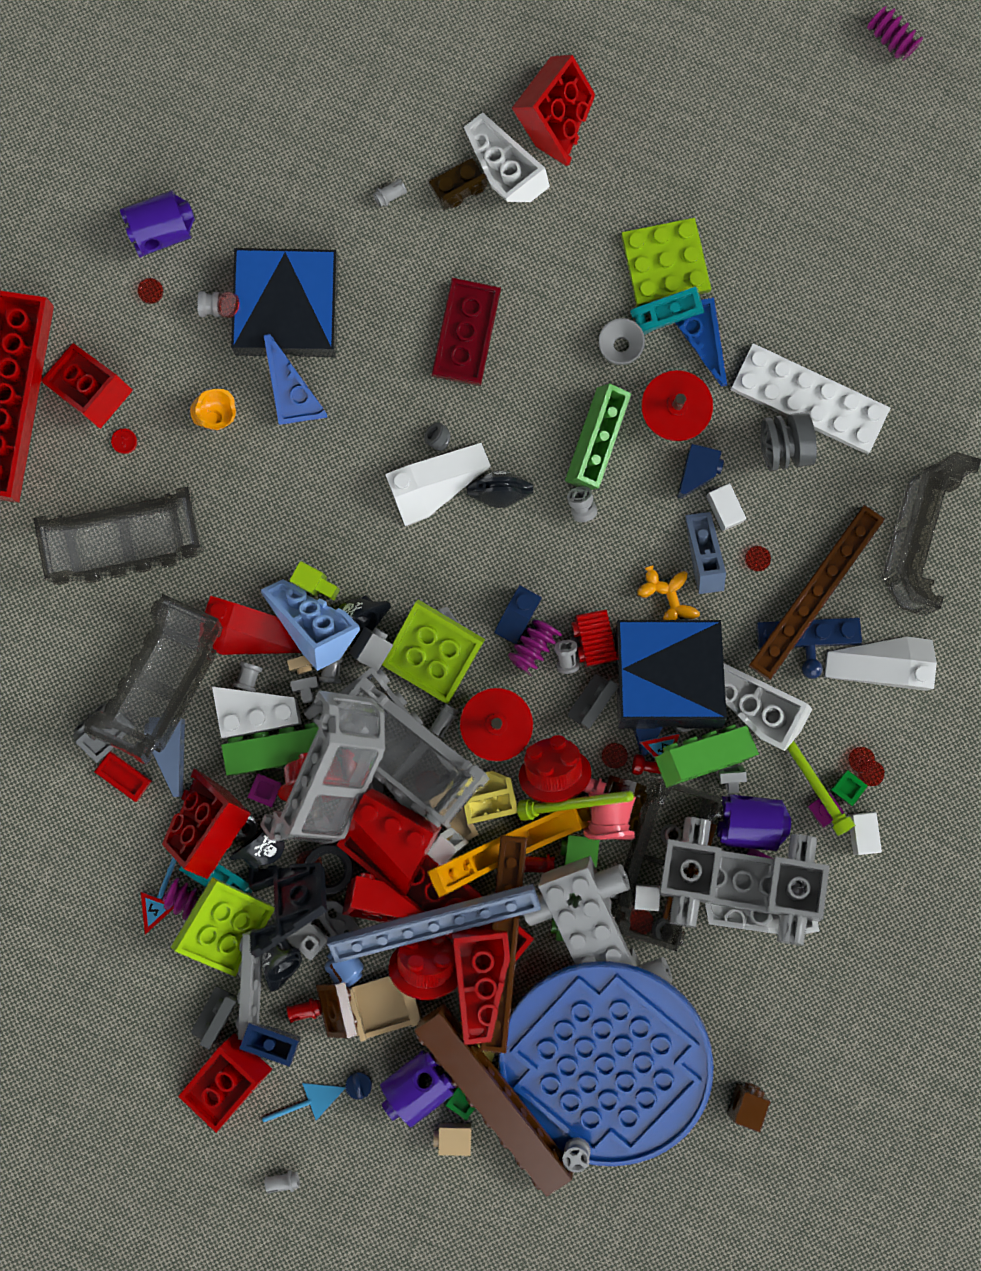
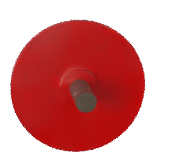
[641,370,713,441]
[460,688,533,761]

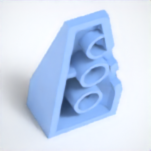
[261,579,360,671]

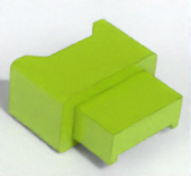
[289,561,340,601]

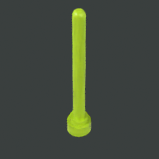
[787,741,856,836]
[517,791,634,821]

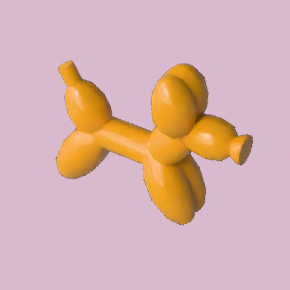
[637,566,700,620]

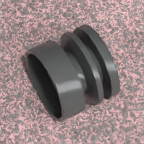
[760,412,817,472]

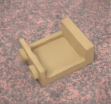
[348,975,422,1042]

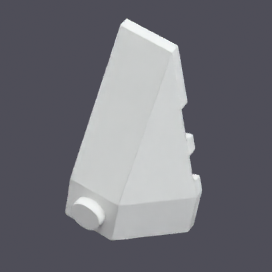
[464,112,550,202]
[385,443,491,527]
[824,637,937,691]
[724,663,812,751]
[705,883,819,934]

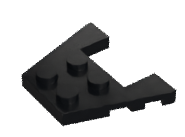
[248,862,327,958]

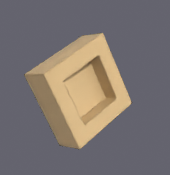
[287,656,313,675]

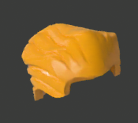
[190,389,236,431]

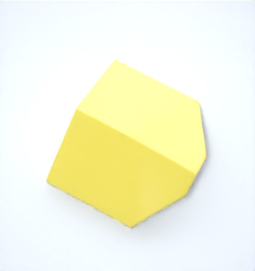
[461,771,517,824]

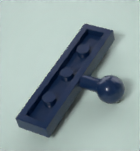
[756,618,862,679]

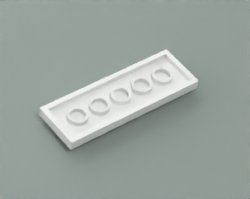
[731,343,890,455]

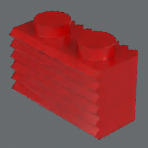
[571,609,617,668]

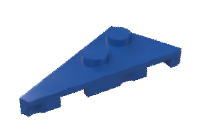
[675,298,727,387]
[264,334,327,425]

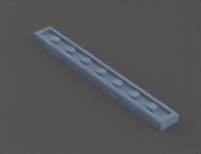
[327,884,541,963]

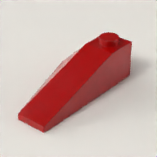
[199,595,302,655]
[452,928,510,1045]

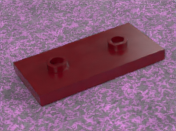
[431,278,501,386]

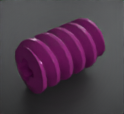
[867,6,923,61]
[508,619,562,677]
[163,877,201,921]

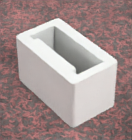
[706,483,746,531]
[848,812,882,855]
[428,827,468,866]
[635,884,660,911]

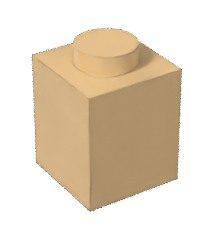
[434,1123,471,1156]

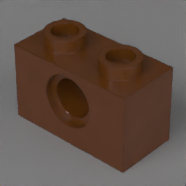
[727,1082,771,1133]

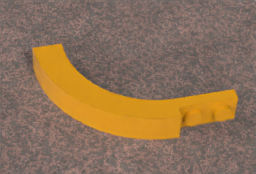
[428,807,591,897]

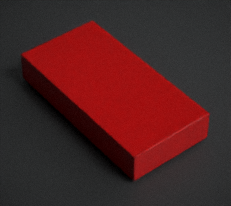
[94,751,153,802]

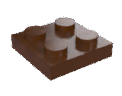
[316,982,357,1038]

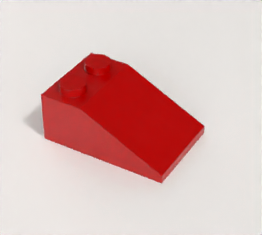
[41,343,133,429]
[342,873,422,923]
[178,1033,273,1133]

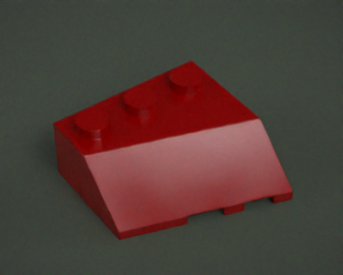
[512,55,596,166]
[162,768,251,879]
[348,788,441,896]

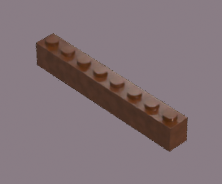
[415,1003,573,1197]

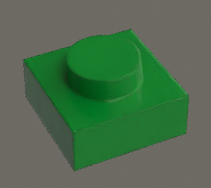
[830,770,868,806]
[444,1087,475,1121]

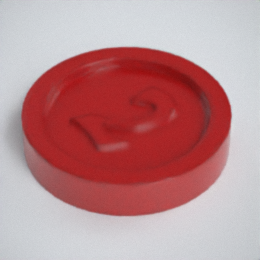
[111,428,138,454]

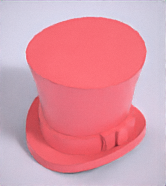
[583,792,636,840]

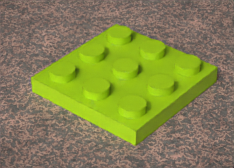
[621,218,711,307]
[382,599,485,704]
[171,877,274,977]

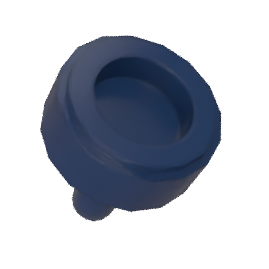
[346,1071,372,1100]

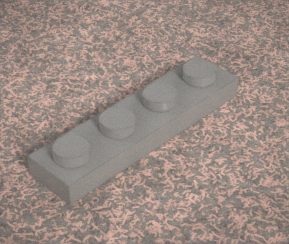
[236,929,262,1040]

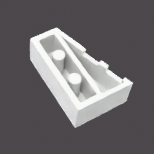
[212,687,302,739]

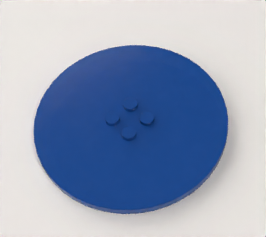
[499,961,713,1166]

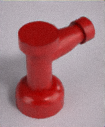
[632,754,661,775]

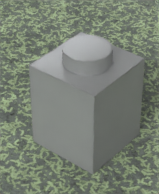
[349,627,393,671]

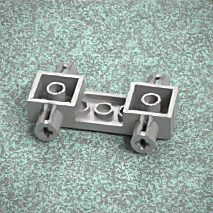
[660,817,830,946]
[523,856,673,983]

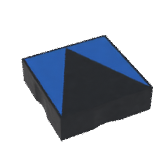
[231,248,339,357]
[615,620,727,729]

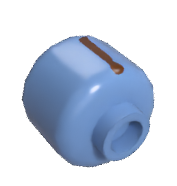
[324,952,364,987]

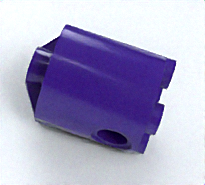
[120,190,196,258]
[717,794,791,851]
[380,1050,456,1128]

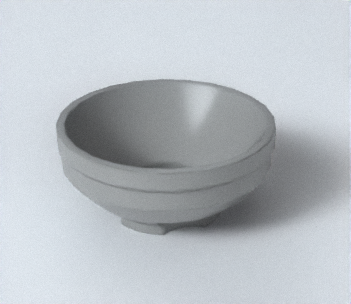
[599,318,645,365]

